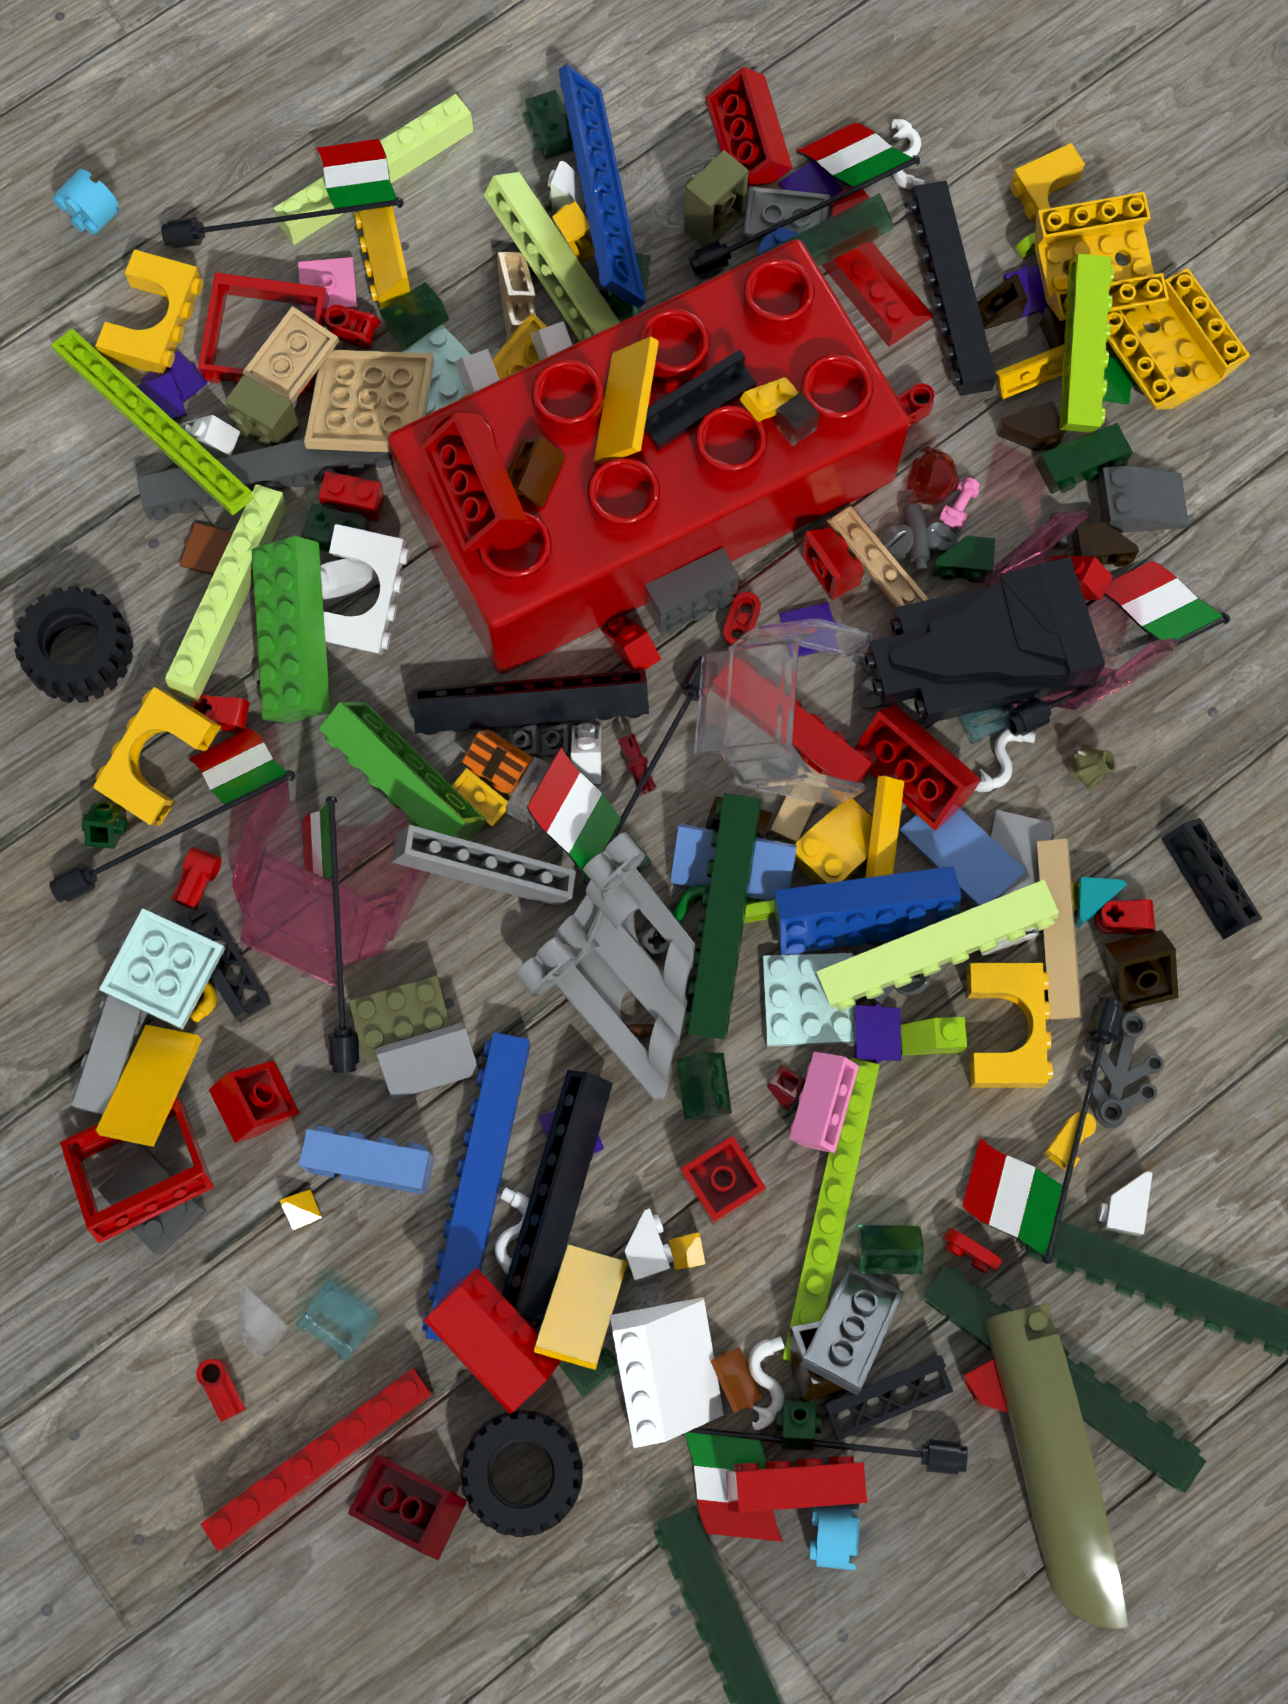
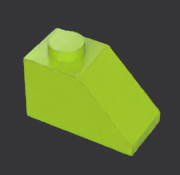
[901,1017,967,1056]

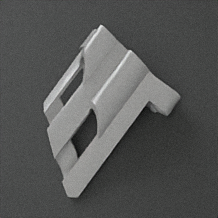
[515,832,695,1100]

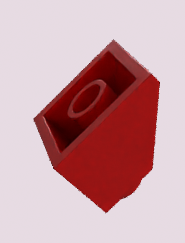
[801,528,863,601]
[209,1060,300,1143]

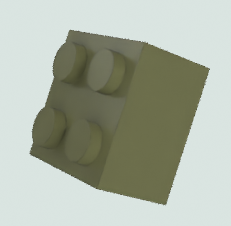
[225,375,300,448]

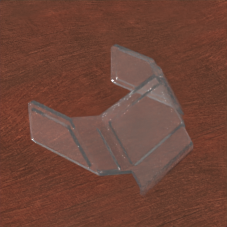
[694,618,874,806]

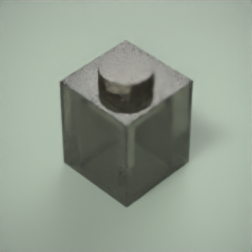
[775,392,819,446]

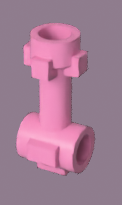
[939,477,980,530]

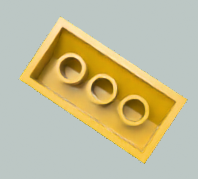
[354,206,413,311]

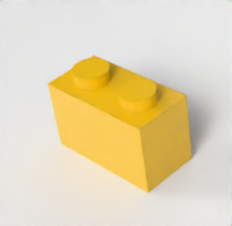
[552,201,595,264]

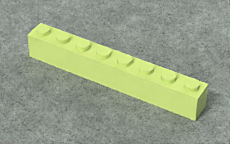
[274,93,474,245]
[483,172,620,341]
[165,484,286,703]
[817,880,1059,1011]

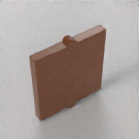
[180,522,233,575]
[710,1348,763,1413]

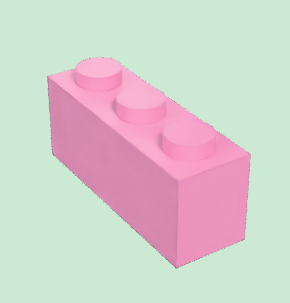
[789,1052,859,1153]

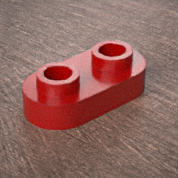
[723,592,761,649]
[942,1228,1002,1274]

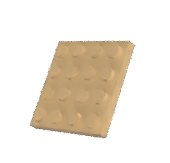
[304,350,435,453]

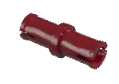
[618,734,657,795]

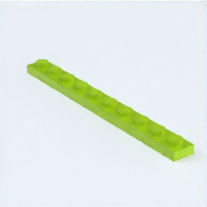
[51,328,254,516]
[782,1057,880,1362]

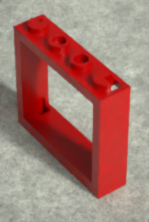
[198,272,329,395]
[60,1094,215,1243]

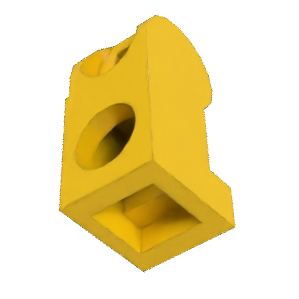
[1043,1111,1096,1171]

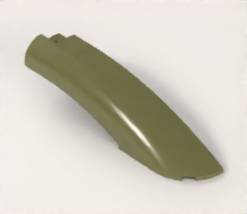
[983,1303,1129,1629]

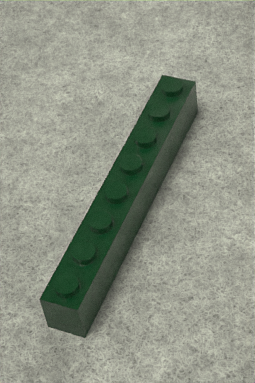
[684,793,762,1039]

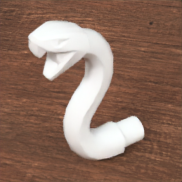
[891,119,925,190]
[975,729,1036,792]
[494,1188,529,1275]
[748,1336,785,1431]

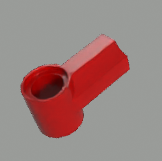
[171,847,222,910]
[196,1358,246,1422]

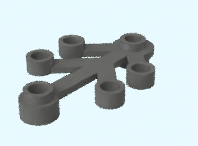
[1078,1013,1164,1128]

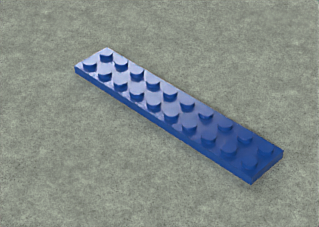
[558,64,646,308]

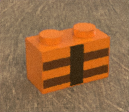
[462,729,536,794]

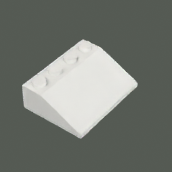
[610,1297,724,1448]

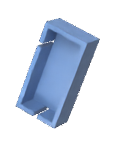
[298,1125,435,1195]

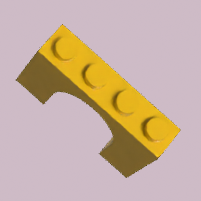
[1010,143,1085,225]
[95,249,203,375]
[93,687,221,826]
[966,963,1053,1088]

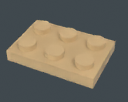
[242,306,339,404]

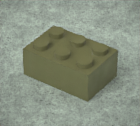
[684,150,749,247]
[349,976,452,1064]

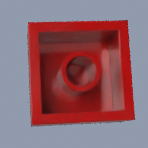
[680,1135,766,1225]

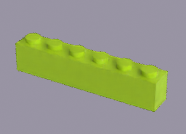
[1059,253,1114,433]

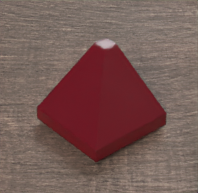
[767,1065,806,1111]

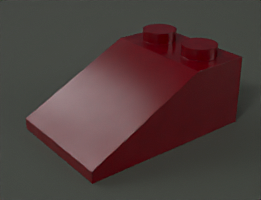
[348,1454,467,1560]

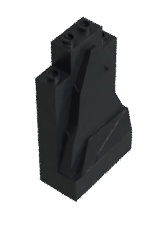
[864,557,1105,724]

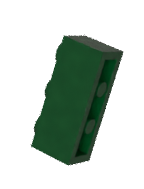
[1036,423,1133,494]

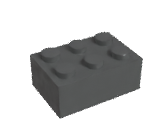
[645,548,739,634]

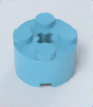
[52,169,120,235]
[810,1503,860,1571]

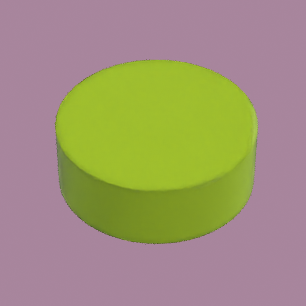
[1015,232,1035,258]

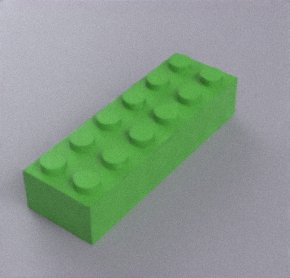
[252,536,330,724]
[319,701,487,841]

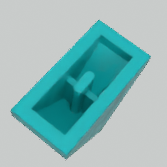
[1074,877,1127,929]

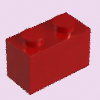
[319,471,385,522]

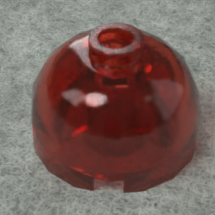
[907,446,959,505]

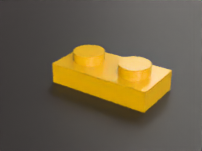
[740,377,802,422]
[452,768,513,828]

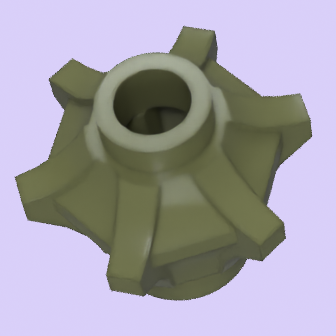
[1069,744,1116,790]

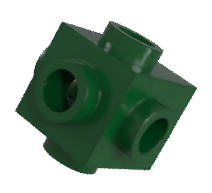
[82,802,128,849]
[776,1398,821,1451]

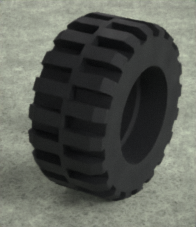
[14,586,134,703]
[460,1410,583,1537]

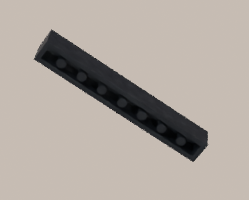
[908,180,997,396]
[412,670,649,735]
[502,1070,613,1323]

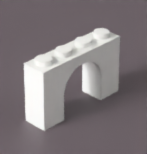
[455,321,572,395]
[324,524,410,655]

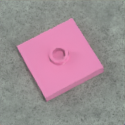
[298,257,358,316]

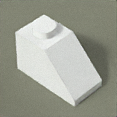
[1098,1172,1152,1237]

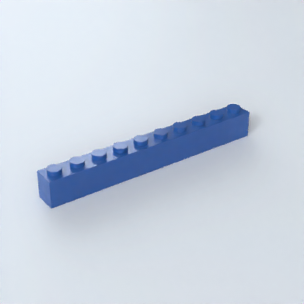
[422,1032,531,1342]

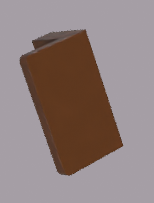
[507,436,565,507]

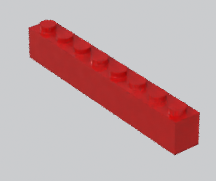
[200,1368,434,1551]

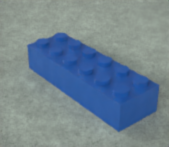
[774,866,961,955]

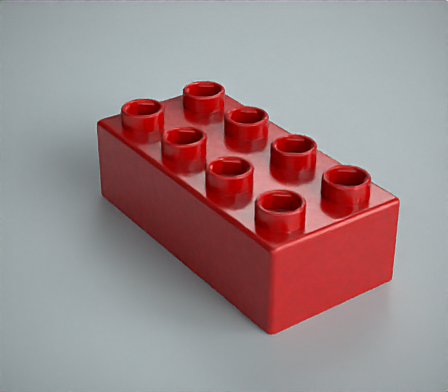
[387,239,910,674]

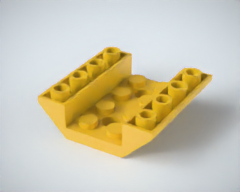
[1035,192,1169,321]
[1107,268,1250,409]

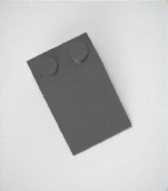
[1096,466,1189,533]
[98,1146,206,1255]

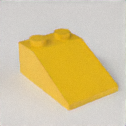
[795,796,873,885]

